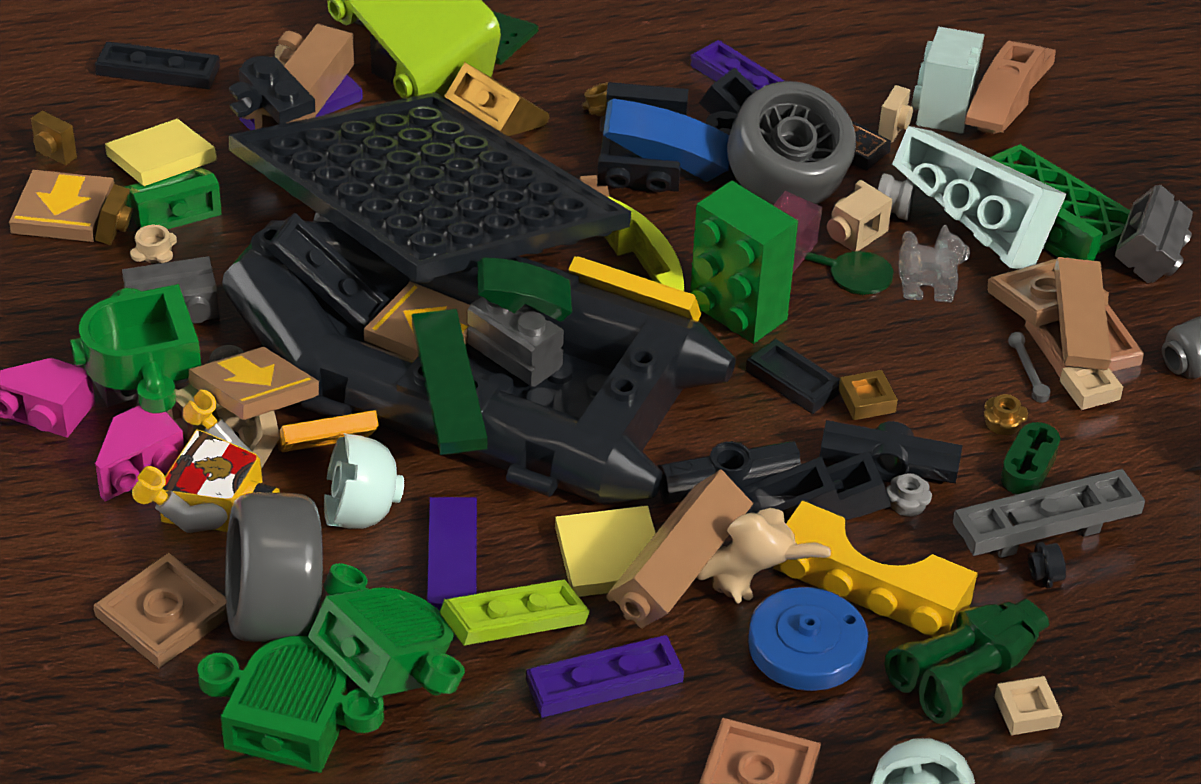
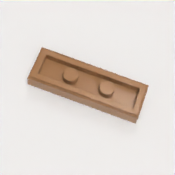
[1054,257,1112,370]

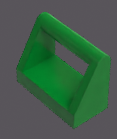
[124,167,222,229]

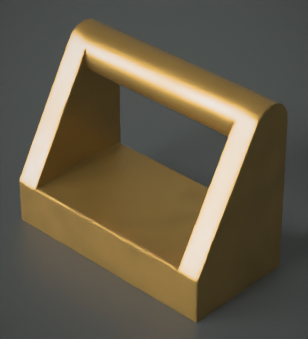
[444,63,549,136]

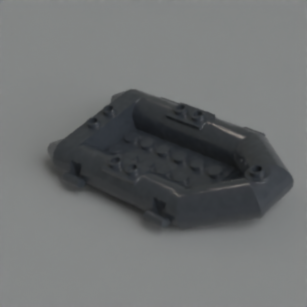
[222,220,736,505]

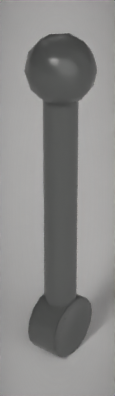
[1008,332,1051,403]

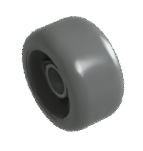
[727,81,856,210]
[225,493,323,642]

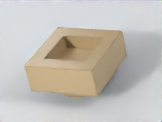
[878,85,913,143]
[1060,366,1123,410]
[994,676,1062,735]

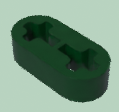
[1001,422,1060,495]

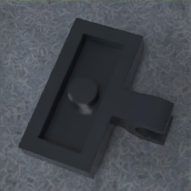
[229,56,316,124]

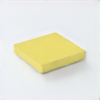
[105,119,217,186]
[555,506,656,597]

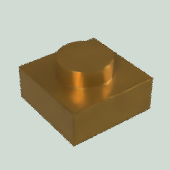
[31,110,77,166]
[95,184,133,245]
[838,370,898,420]

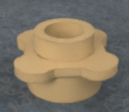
[130,225,177,263]

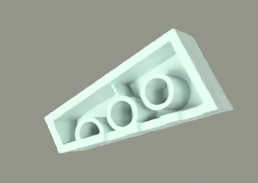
[892,126,1066,269]

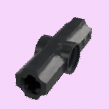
[819,420,963,484]
[658,441,801,504]

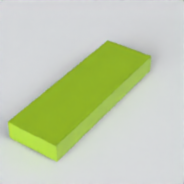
[439,580,590,645]

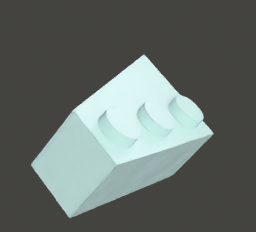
[912,27,984,133]

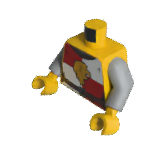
[132,389,280,533]

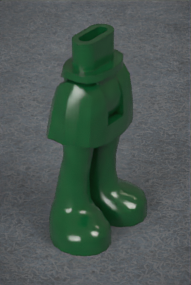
[884,599,1049,724]

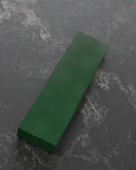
[412,309,487,455]

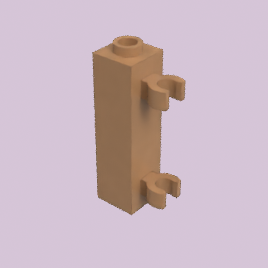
[240,24,354,129]
[606,469,754,628]

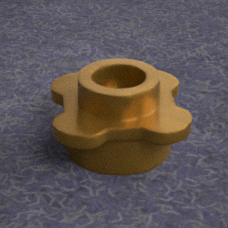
[582,82,608,116]

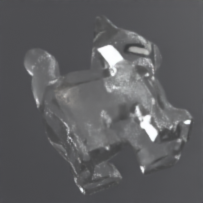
[899,225,970,302]

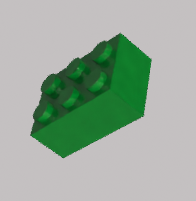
[690,180,798,344]

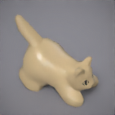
[696,508,831,604]

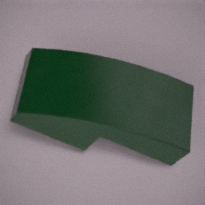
[477,257,572,322]

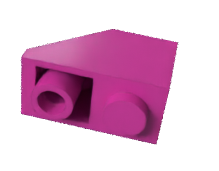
[0,358,96,438]
[95,405,184,501]

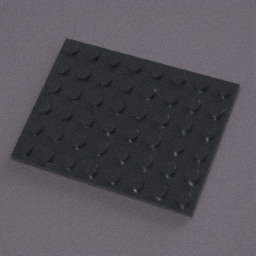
[229,92,631,283]

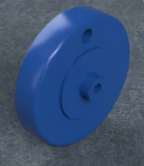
[748,587,868,690]

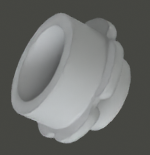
[886,474,932,516]

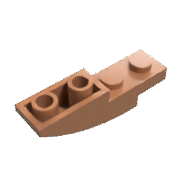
[965,41,1056,133]

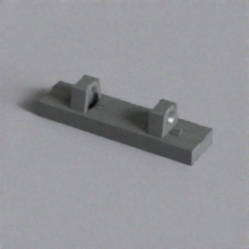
[953,469,1145,558]

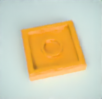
[277,410,378,453]

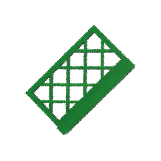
[990,144,1130,261]

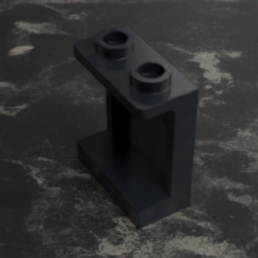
[598,82,688,192]

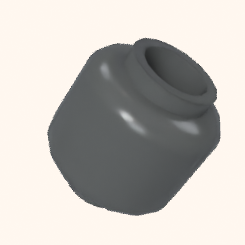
[1162,316,1201,380]

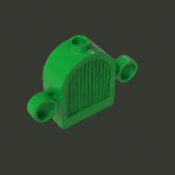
[70,284,201,413]
[308,563,465,698]
[198,636,384,773]

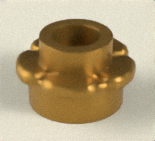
[984,394,1028,435]

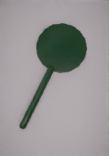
[794,248,894,295]

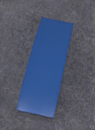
[603,99,729,182]

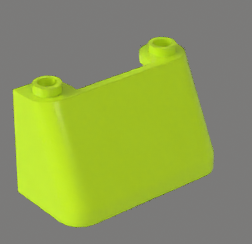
[328,0,501,98]

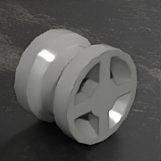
[878,174,916,220]

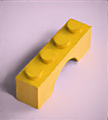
[773,500,977,637]

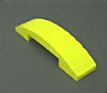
[604,197,684,291]

